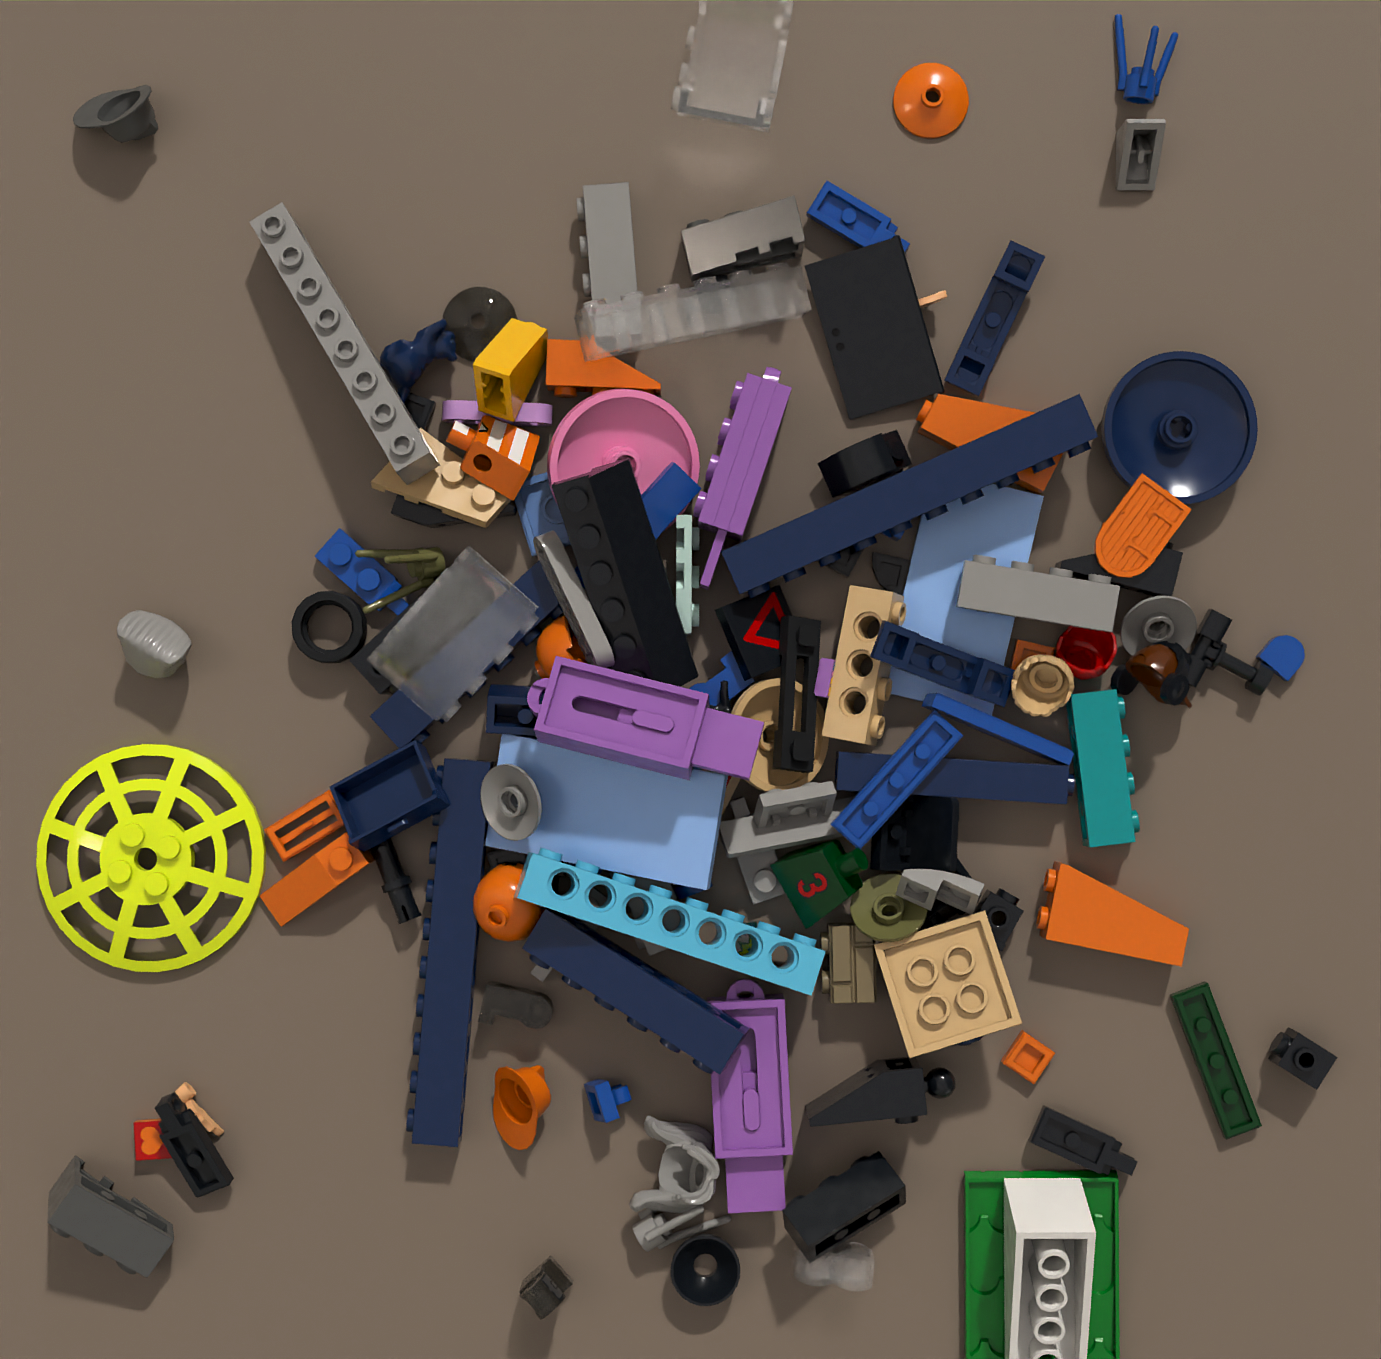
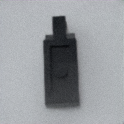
[155,1092,234,1198]
[1028,1105,1138,1176]

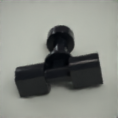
[1187,609,1274,696]

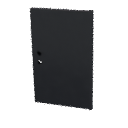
[805,235,945,420]

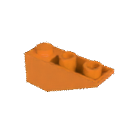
[546,339,661,398]

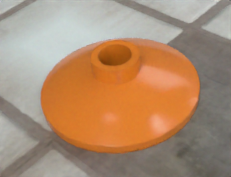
[893,63,969,139]

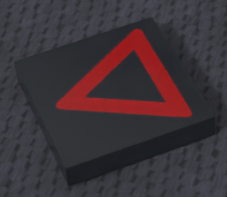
[715,585,800,681]

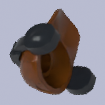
[1110,641,1192,709]

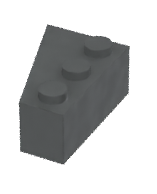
[47,1155,174,1278]

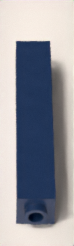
[834,751,1075,804]

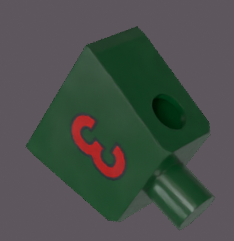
[770,839,868,929]

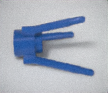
[1115,14,1178,104]

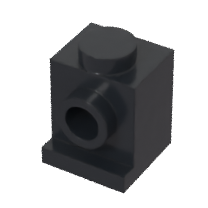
[973,888,1024,951]

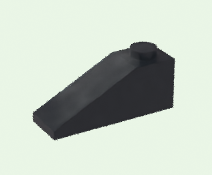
[1055,542,1183,597]

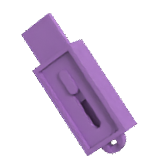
[693,367,792,590]
[527,656,764,781]
[707,979,793,1213]

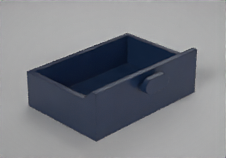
[329,740,450,852]

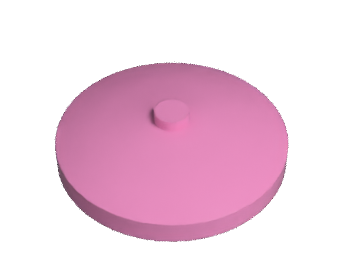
[547,389,700,531]

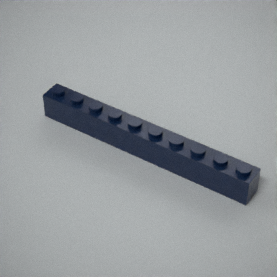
[721,394,1098,598]
[406,758,494,1147]

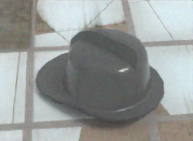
[73,85,159,143]

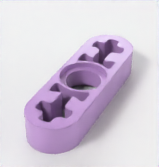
[442,400,553,427]

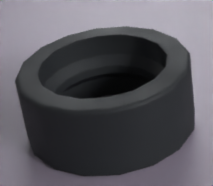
[291,591,367,663]

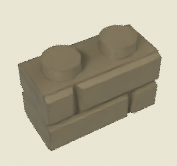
[820,922,877,1004]

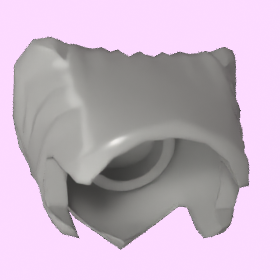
[117,610,192,678]

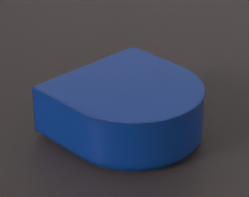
[1256,635,1305,681]

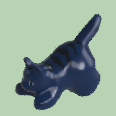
[380,319,457,405]

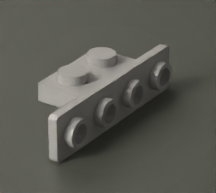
[719,781,854,858]

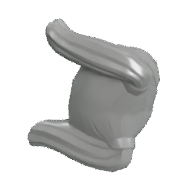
[629,1116,720,1213]

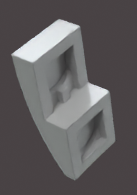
[895,869,985,915]

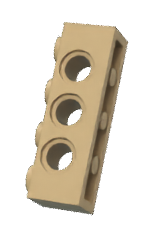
[821,585,906,746]

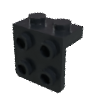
[870,795,959,873]

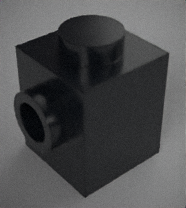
[1268,1027,1338,1090]

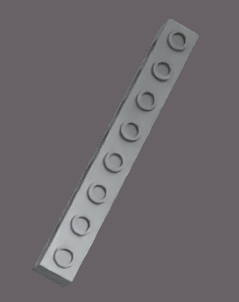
[250,202,440,485]

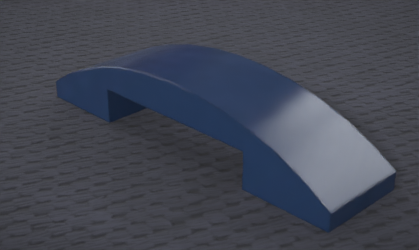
[944,240,1045,396]
[870,620,1015,707]

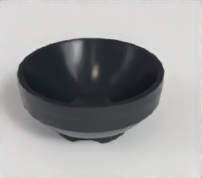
[671,1234,740,1306]

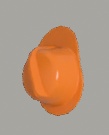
[493,1065,551,1150]

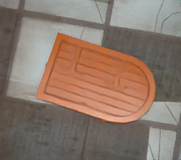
[1094,473,1192,578]

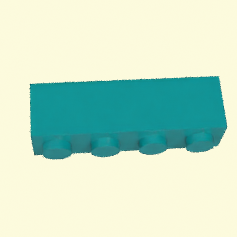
[1065,689,1140,847]

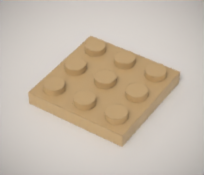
[874,911,1022,1058]

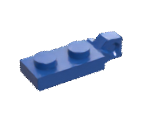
[806,180,910,254]
[315,528,410,616]

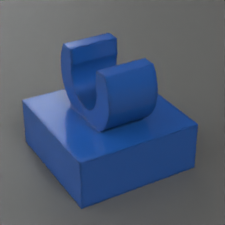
[584,1079,632,1123]

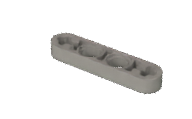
[533,530,615,668]

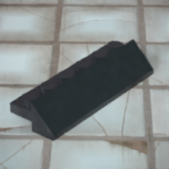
[552,458,699,687]

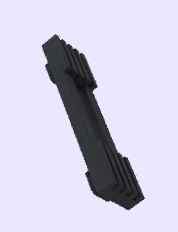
[773,615,821,773]

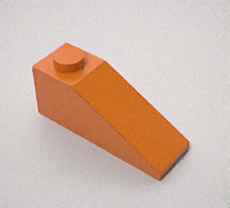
[260,832,375,927]

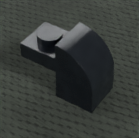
[817,430,912,498]

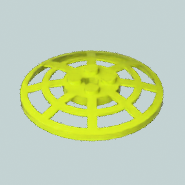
[36,744,266,972]

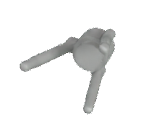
[632,1205,731,1252]

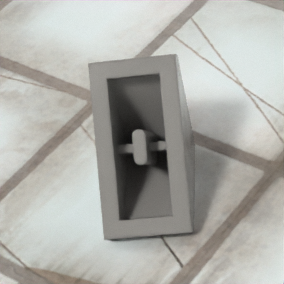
[1116,119,1166,190]

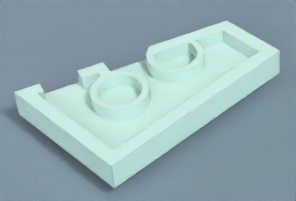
[676,515,699,635]

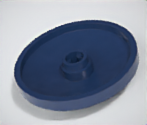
[1101,351,1258,505]

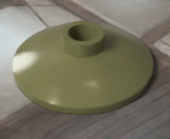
[850,874,928,942]

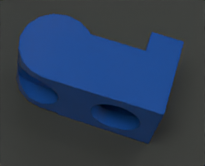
[689,651,755,706]

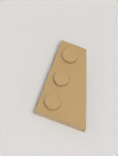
[371,428,511,528]

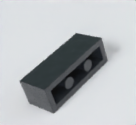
[782,1151,906,1263]

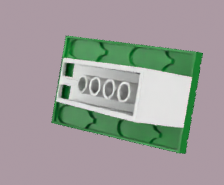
[964,1170,1120,1359]

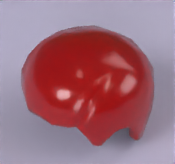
[1055,626,1117,680]

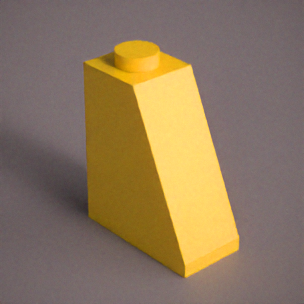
[473,318,548,422]

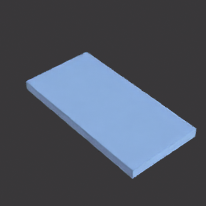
[889,484,1044,716]
[485,734,728,890]

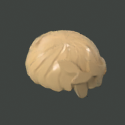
[1011,654,1075,717]

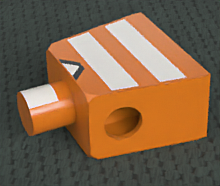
[446,415,540,501]

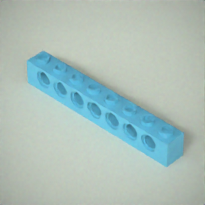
[514,847,826,996]

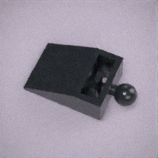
[805,1057,956,1127]

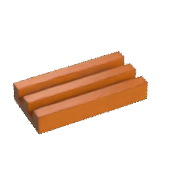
[264,790,345,862]

